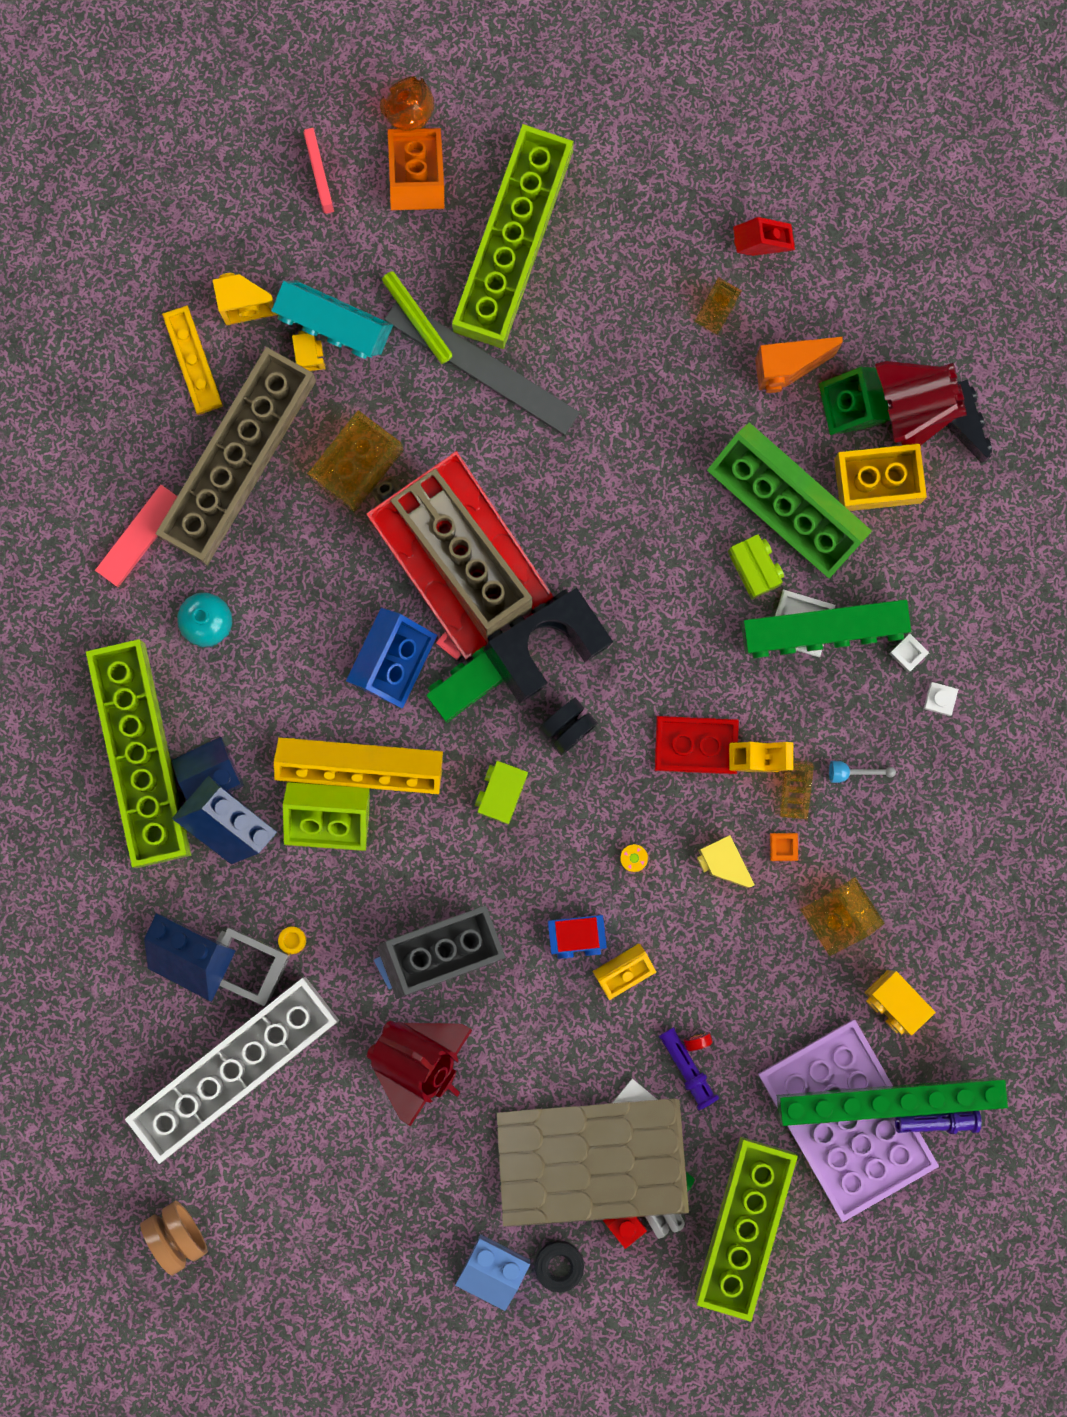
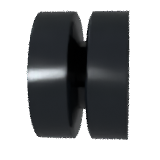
[538,697,598,756]

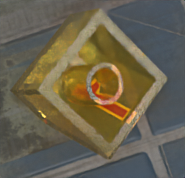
[800,877,885,956]

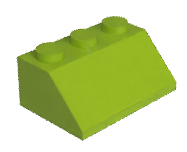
[283,782,370,851]

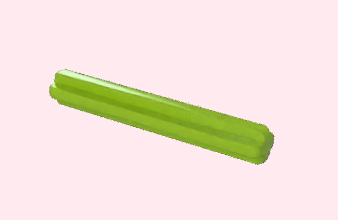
[382,271,452,364]

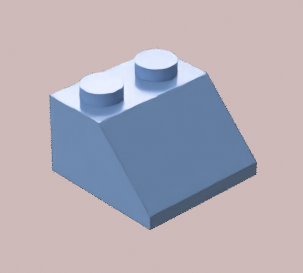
[455,1234,530,1311]

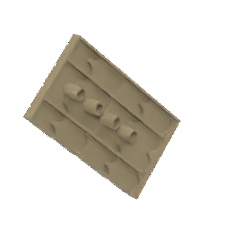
[497,1099,689,1227]

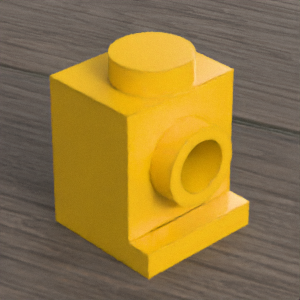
[292,330,326,371]

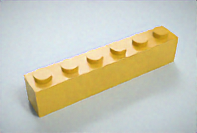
[274,737,443,794]

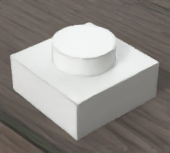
[889,634,929,673]
[924,682,959,716]

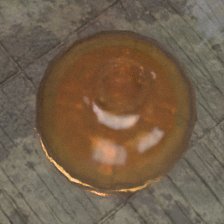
[380,76,435,131]

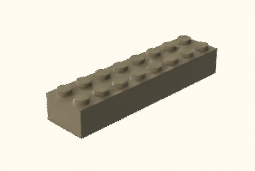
[156,347,316,566]

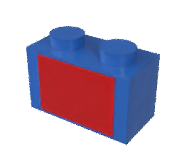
[548,915,607,959]

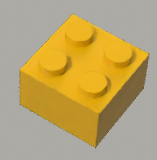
[864,970,936,1036]

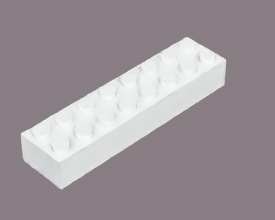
[125,977,340,1164]

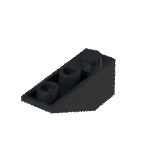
[946,380,992,463]

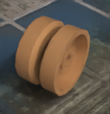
[140,1200,208,1276]

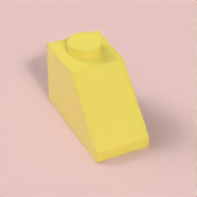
[697,835,754,888]

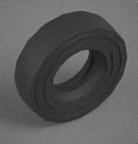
[534,1241,585,1293]

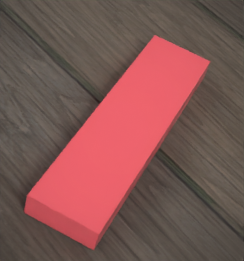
[95,485,177,587]

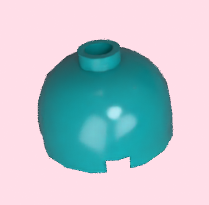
[177,593,232,647]

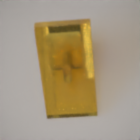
[695,277,742,335]

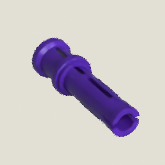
[658,1027,719,1111]
[894,1111,982,1134]

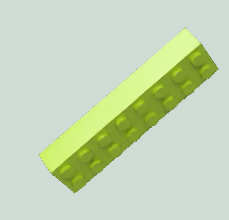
[452,124,574,349]
[86,639,192,868]

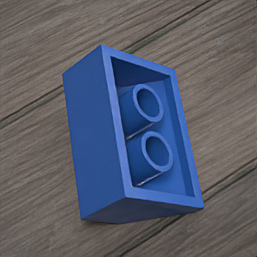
[346,608,438,709]

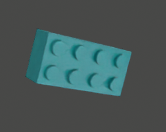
[271,280,394,359]

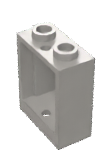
[217,928,291,1006]

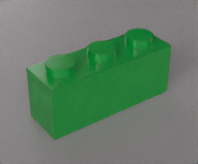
[426,646,504,723]

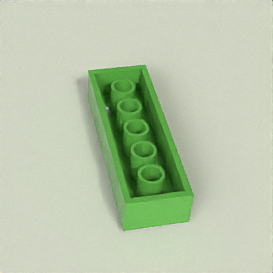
[707,422,872,579]

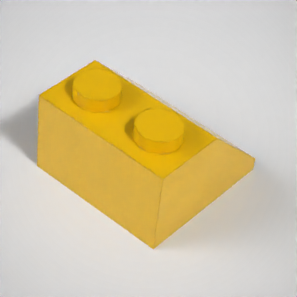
[213,273,278,325]

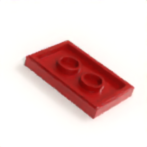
[654,716,739,775]

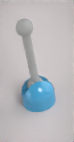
[829,761,896,783]

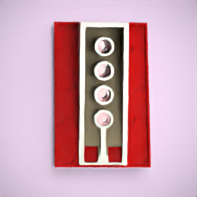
[366,451,554,661]

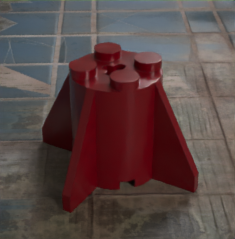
[875,361,967,446]
[367,1020,472,1126]

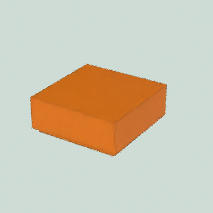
[770,833,798,861]

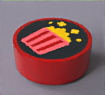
[683,1032,713,1051]

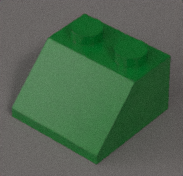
[819,367,891,435]

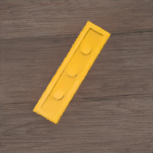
[162,305,223,415]

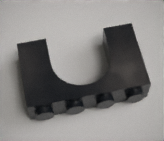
[483,588,613,704]

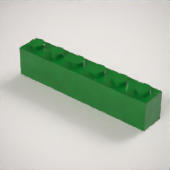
[741,600,911,659]

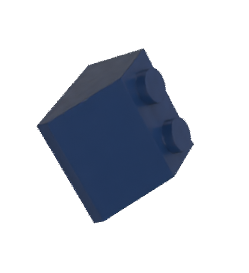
[171,737,244,800]

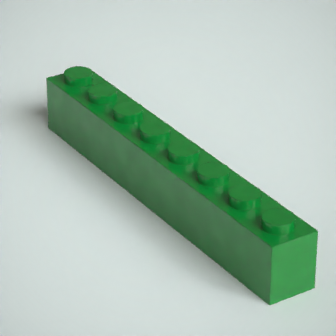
[776,1077,1008,1126]

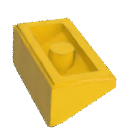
[593,944,656,1000]

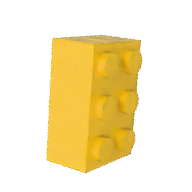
[834,444,927,511]

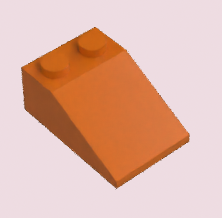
[388,128,444,210]
[755,337,843,393]

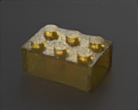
[307,410,404,513]

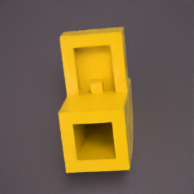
[729,742,793,772]

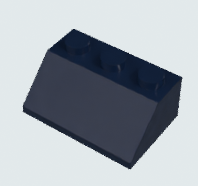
[172,776,277,864]
[144,913,236,1002]

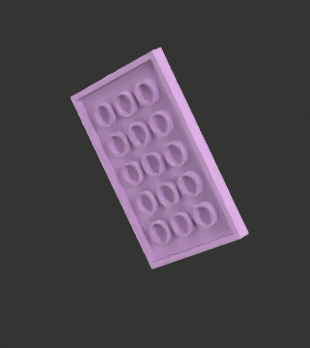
[758,1019,939,1222]

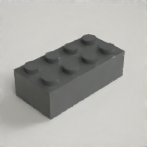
[377,905,506,999]

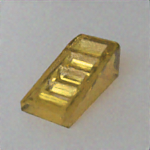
[780,760,814,819]

